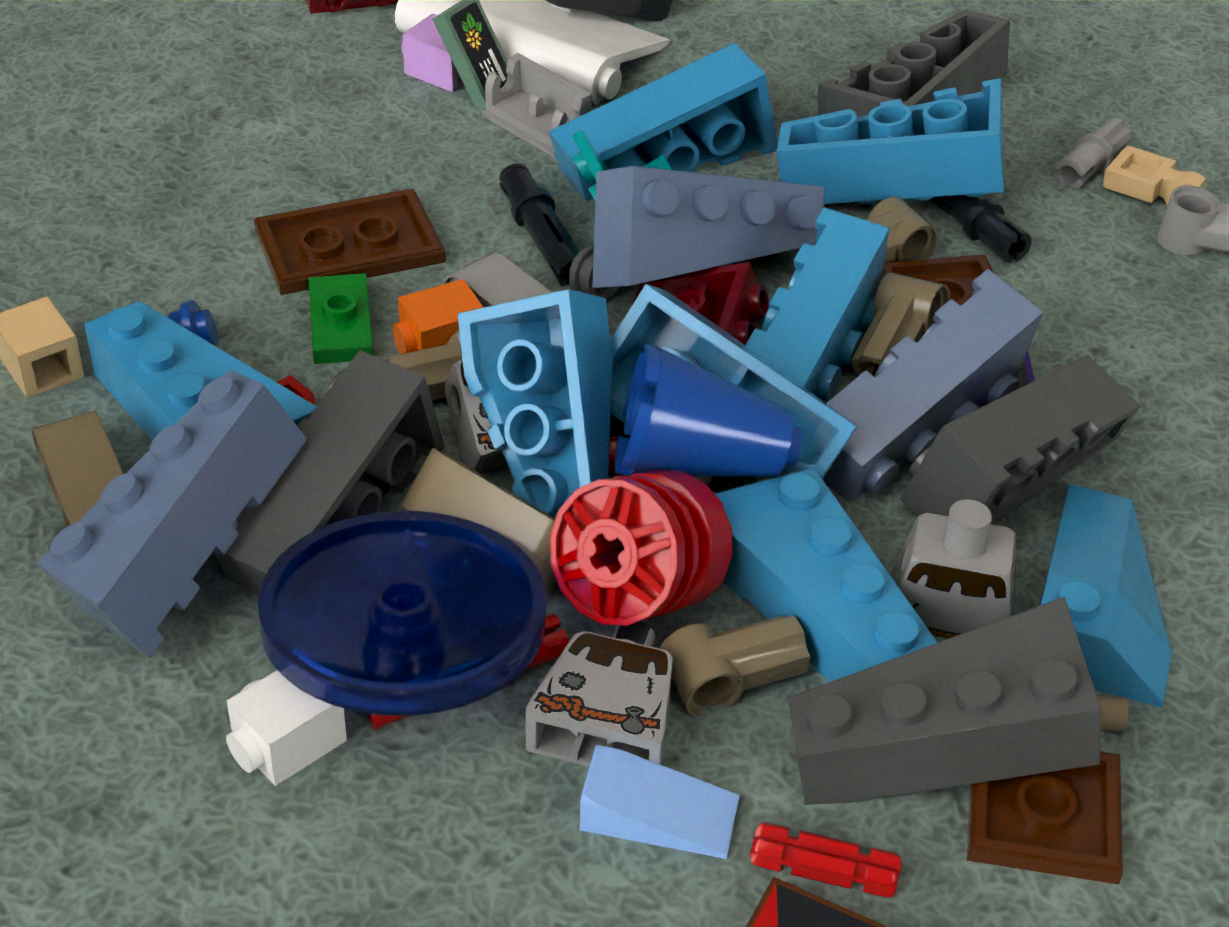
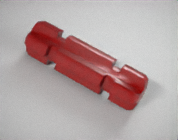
[750,822,902,898]

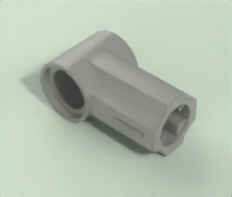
[1156,185,1229,255]

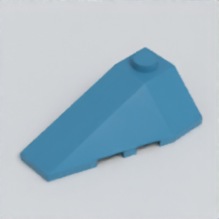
[610,284,858,479]
[457,289,613,518]

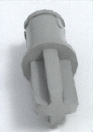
[1054,118,1131,189]

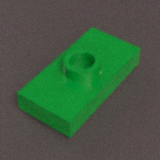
[308,273,374,364]

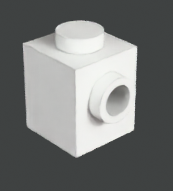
[226,657,347,786]

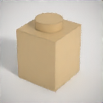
[0,296,85,398]

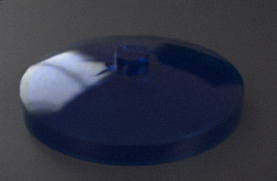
[258,511,547,716]

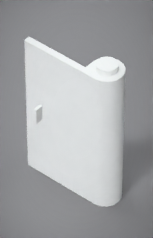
[395,0,670,105]

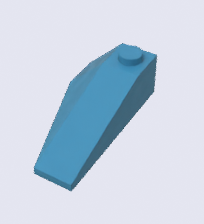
[1039,484,1172,708]

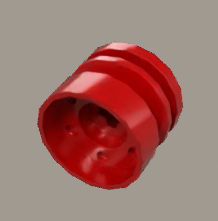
[550,470,732,626]

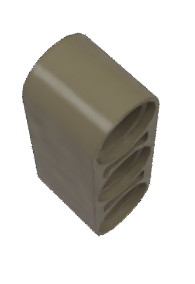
[32,411,124,527]
[401,448,558,595]

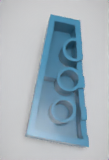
[776,78,1005,206]

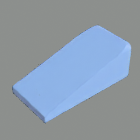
[579,744,740,859]

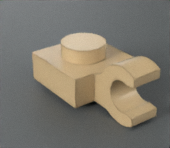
[1102,145,1206,205]

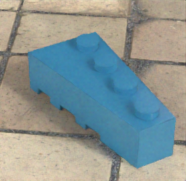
[549,43,777,201]
[745,207,890,401]
[84,301,317,441]
[715,467,938,682]

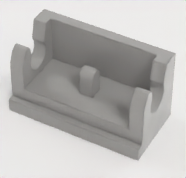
[482,53,592,158]

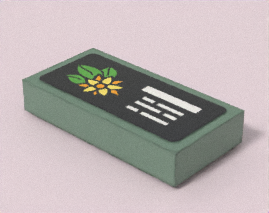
[432,0,507,110]

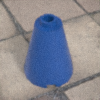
[615,344,803,477]

